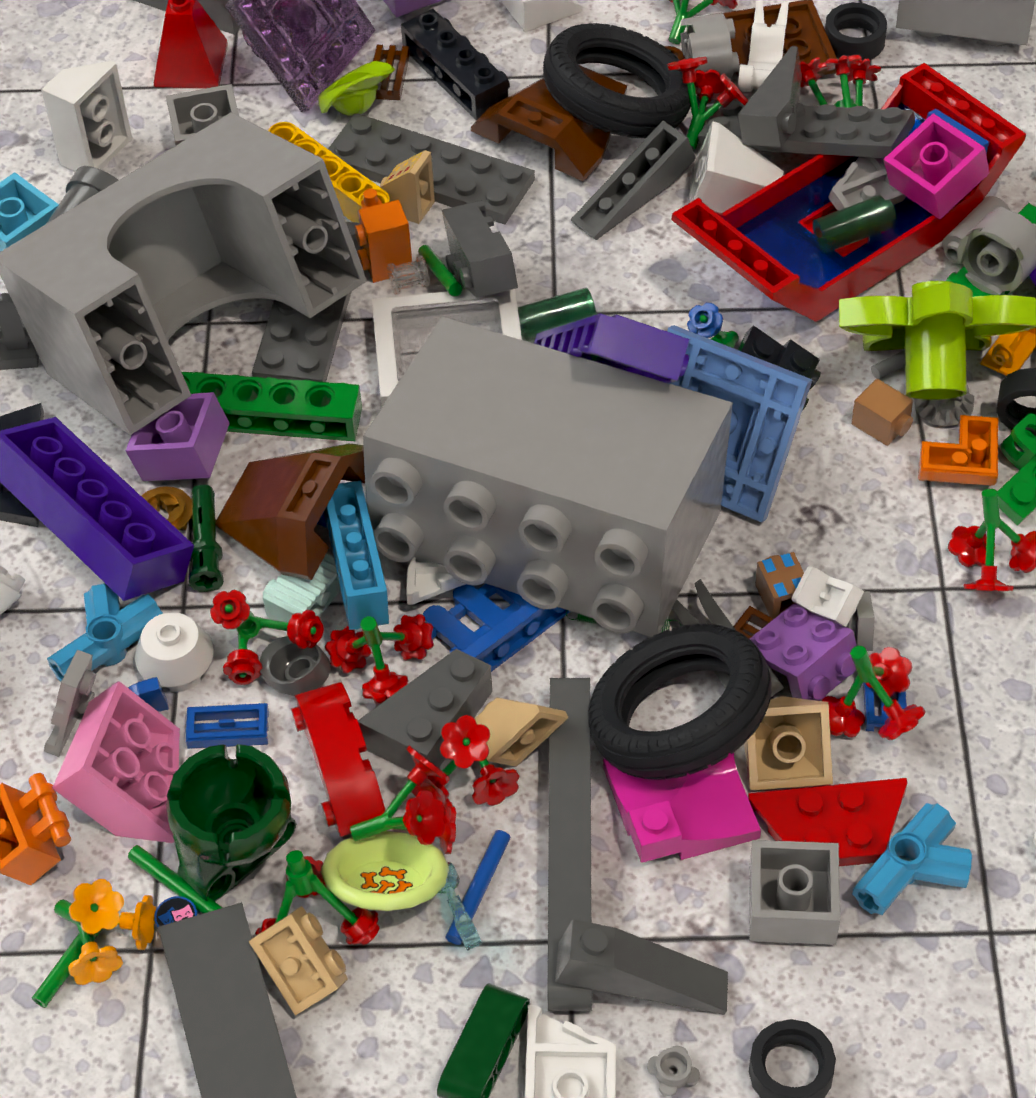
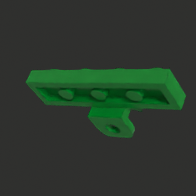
[997,413,1036,526]

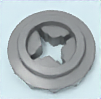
[914,385,974,427]

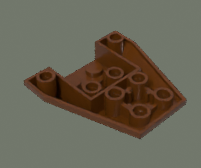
[471,65,627,181]
[216,443,365,580]

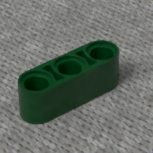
[437,983,530,1098]

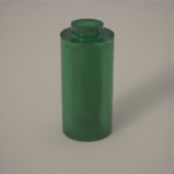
[812,195,896,253]
[518,287,597,341]

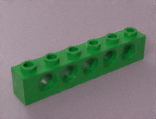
[181,372,362,442]

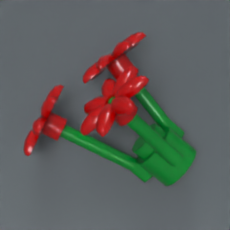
[800,55,881,108]

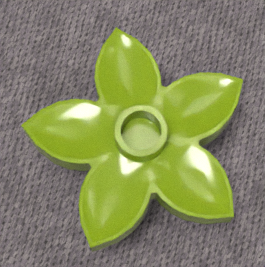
[839,281,1036,400]

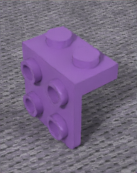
[750,603,857,701]

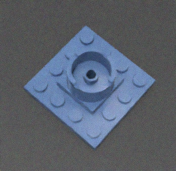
[667,325,812,522]

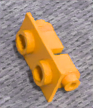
[980,328,1036,376]

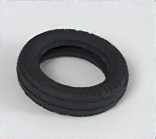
[543,23,691,138]
[588,624,771,780]

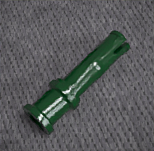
[189,484,224,592]

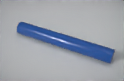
[445,830,511,945]

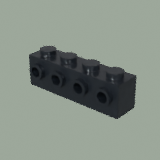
[401,9,510,121]

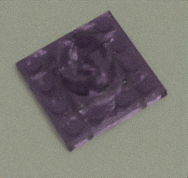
[225,0,376,112]

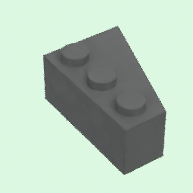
[442,200,518,298]
[358,649,493,772]

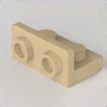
[249,906,348,1016]

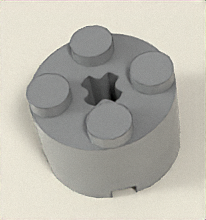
[680,12,740,79]
[957,207,1036,295]

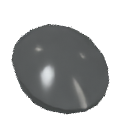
[259,636,331,696]

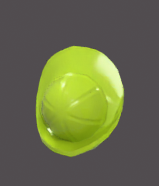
[318,61,395,116]

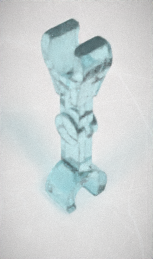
[438,862,482,951]

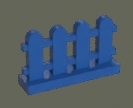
[423,583,571,672]

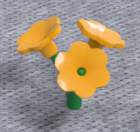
[54,879,156,985]

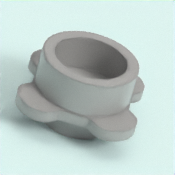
[647,1046,700,1096]

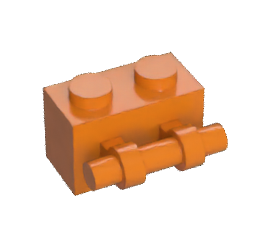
[354,188,413,283]
[0,773,71,885]

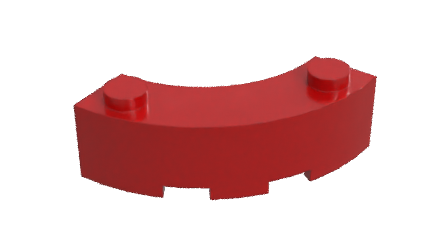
[291,682,385,837]

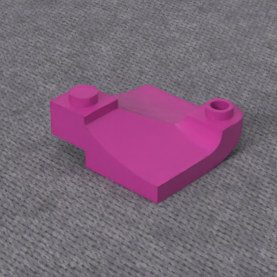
[603,753,761,863]

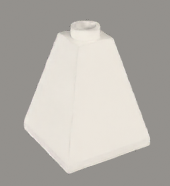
[688,121,784,213]

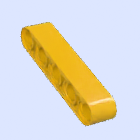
[268,122,390,223]

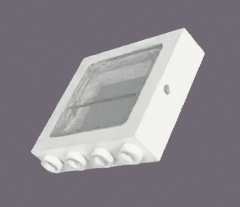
[372,289,522,407]

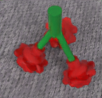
[325,614,434,705]

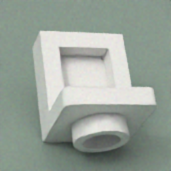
[792,566,864,627]

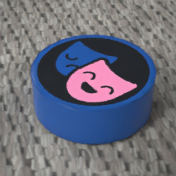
[154,896,198,934]

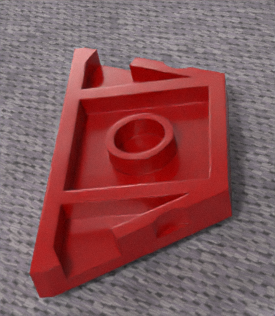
[748,778,908,867]

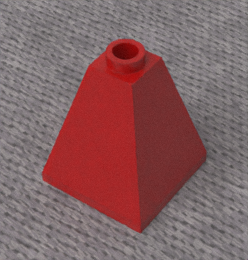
[153,0,228,89]

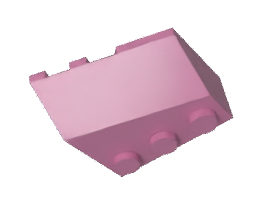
[52,681,180,843]

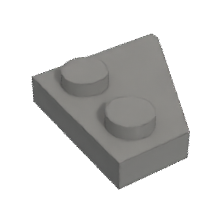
[828,157,906,224]
[44,650,96,757]

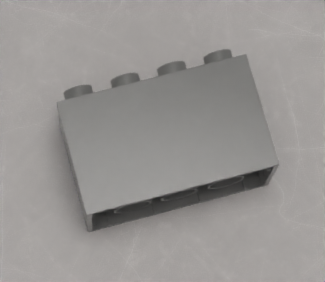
[363,317,733,637]

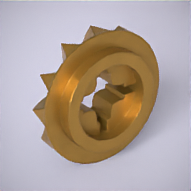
[141,486,192,530]

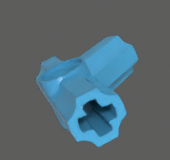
[47,584,163,682]
[852,803,972,915]

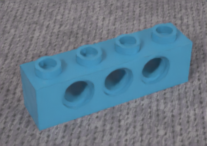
[324,480,389,630]

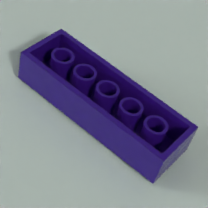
[0,417,194,601]

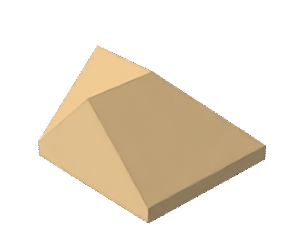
[744,696,833,790]

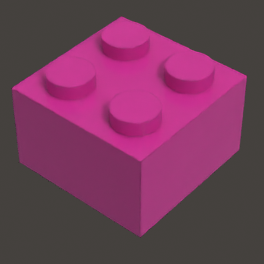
[883,113,989,219]

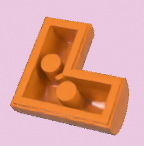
[918,415,998,486]

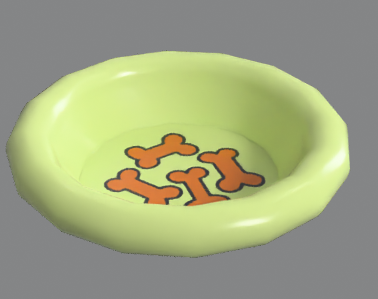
[321,831,449,911]

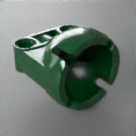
[166,744,297,901]

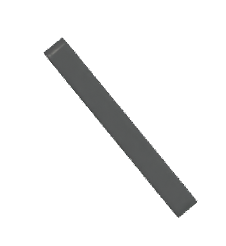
[547,678,592,1011]

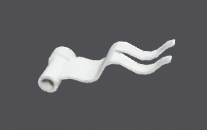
[738,0,789,92]

